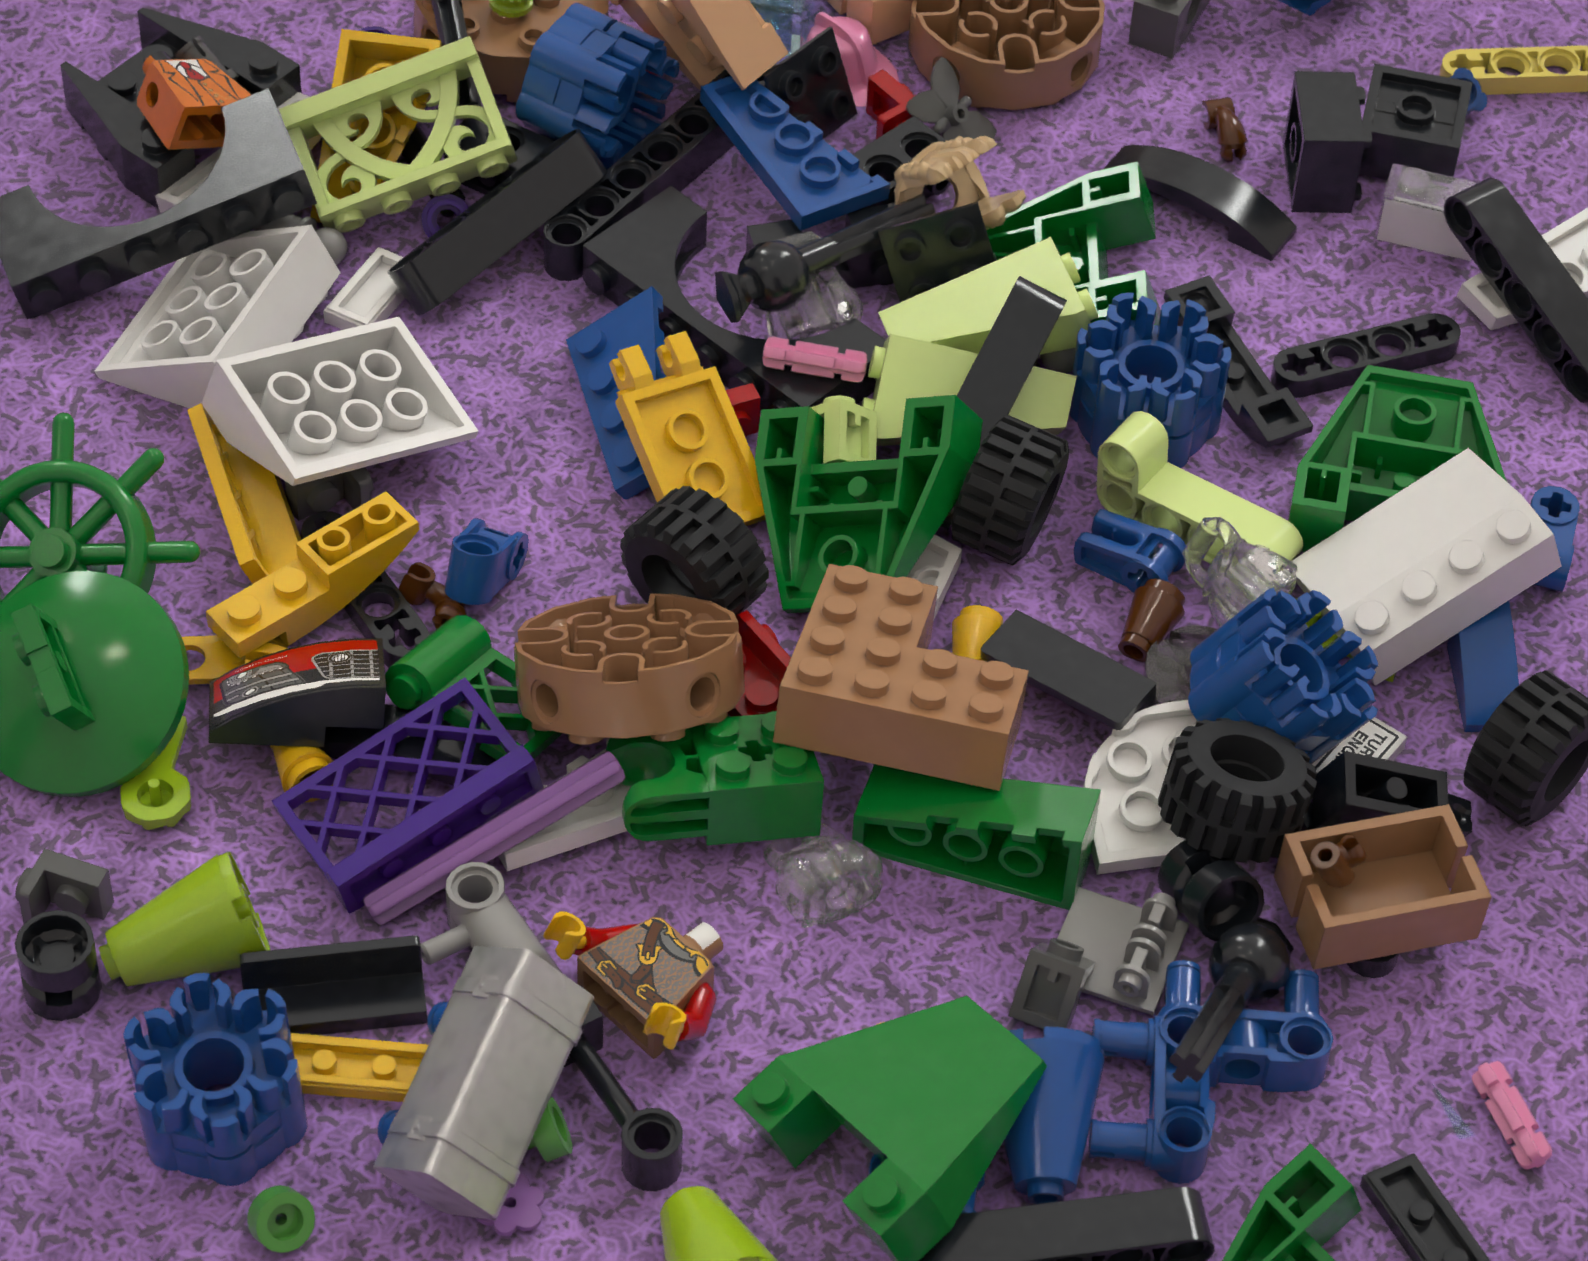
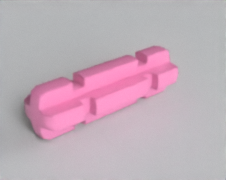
[763,336,868,383]
[1472,1061,1552,1170]

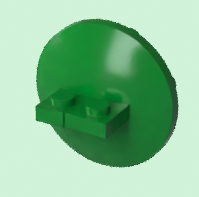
[0,571,189,797]

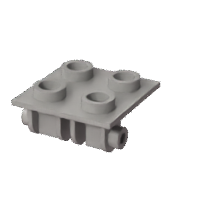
[1057,887,1190,1015]

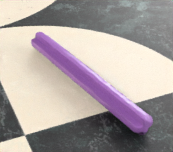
[363,751,625,925]

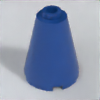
[1003,1027,1105,1204]

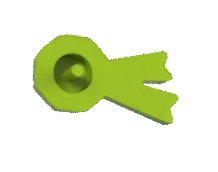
[120,716,191,830]

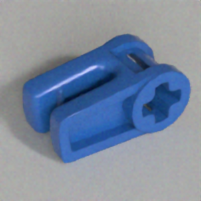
[1074,509,1189,593]

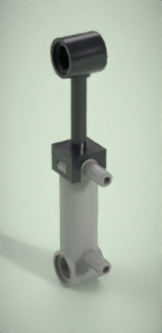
[421,862,683,1191]

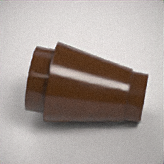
[1118,579,1185,663]

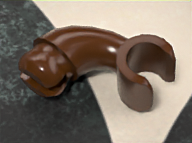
[1202,97,1247,161]
[398,562,467,629]

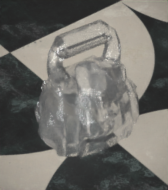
[765,231,863,340]
[1182,517,1297,628]
[762,823,883,929]

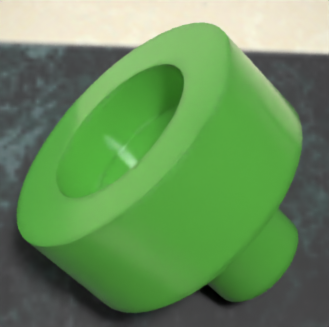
[527,1096,573,1162]
[247,1185,315,1253]

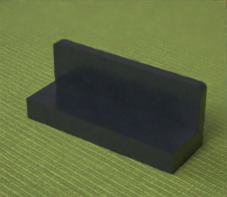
[981,609,1157,730]
[239,935,428,1035]

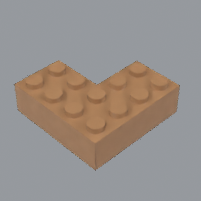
[773,564,1029,791]

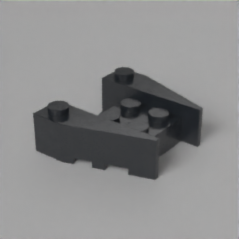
[60,7,302,209]

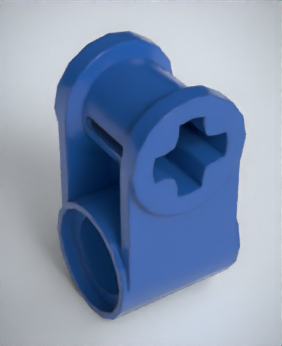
[1530,486,1580,592]
[444,518,529,605]

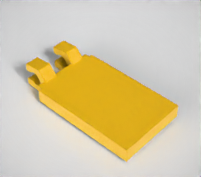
[609,331,766,526]

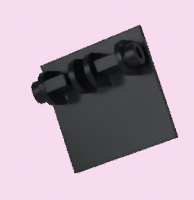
[763,27,858,139]
[878,202,998,303]

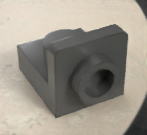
[285,467,374,521]
[15,848,114,924]
[1008,938,1096,1029]

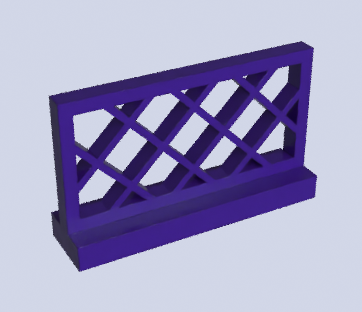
[272,677,544,914]

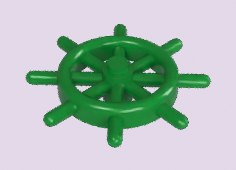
[0,412,200,606]

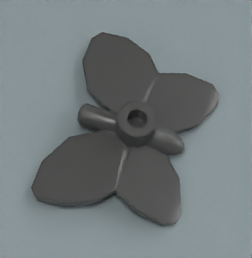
[906,57,997,141]

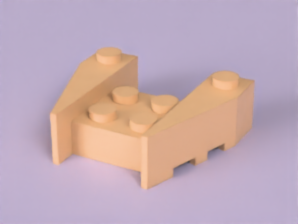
[609,0,789,91]

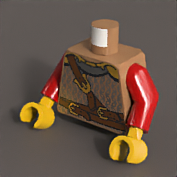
[543,911,724,1059]

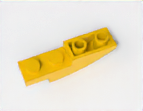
[206,491,419,658]

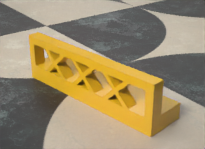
[187,403,301,584]

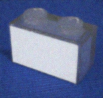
[1374,163,1477,262]

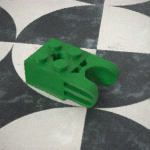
[605,711,824,846]

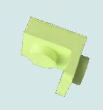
[811,395,877,464]

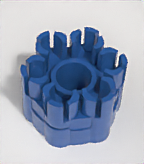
[516,3,679,169]
[1069,293,1232,468]
[1188,588,1378,764]
[124,973,308,1186]

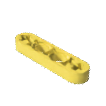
[1439,45,1588,95]

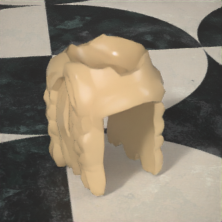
[894,136,1026,230]

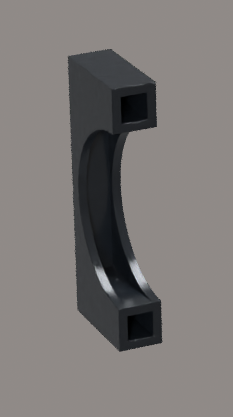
[0,88,317,319]
[583,186,886,412]

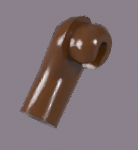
[1310,835,1367,888]

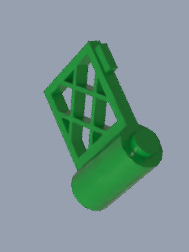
[385,615,563,760]

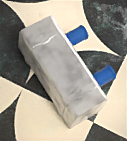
[373,946,594,1220]

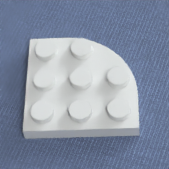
[1083,700,1198,875]

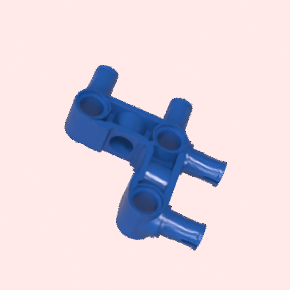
[1088,960,1333,1184]

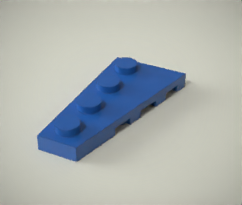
[700,76,890,231]
[566,286,666,500]

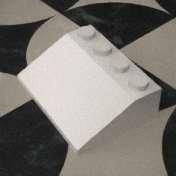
[94,225,341,408]
[202,317,478,486]
[1286,448,1562,686]

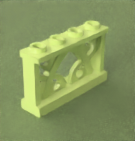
[279,36,518,233]

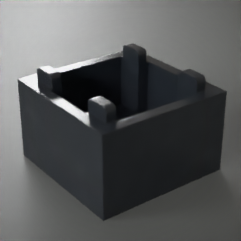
[1359,64,1472,192]
[1282,71,1372,213]

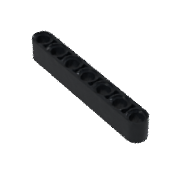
[543,64,776,281]

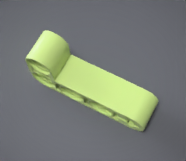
[1096,411,1303,587]

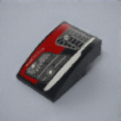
[208,638,386,747]

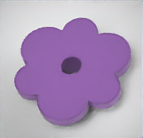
[475,1173,544,1236]

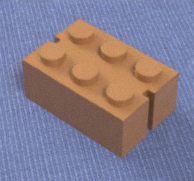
[1274,804,1492,970]

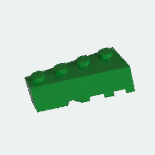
[851,764,1101,910]

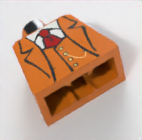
[137,51,251,150]

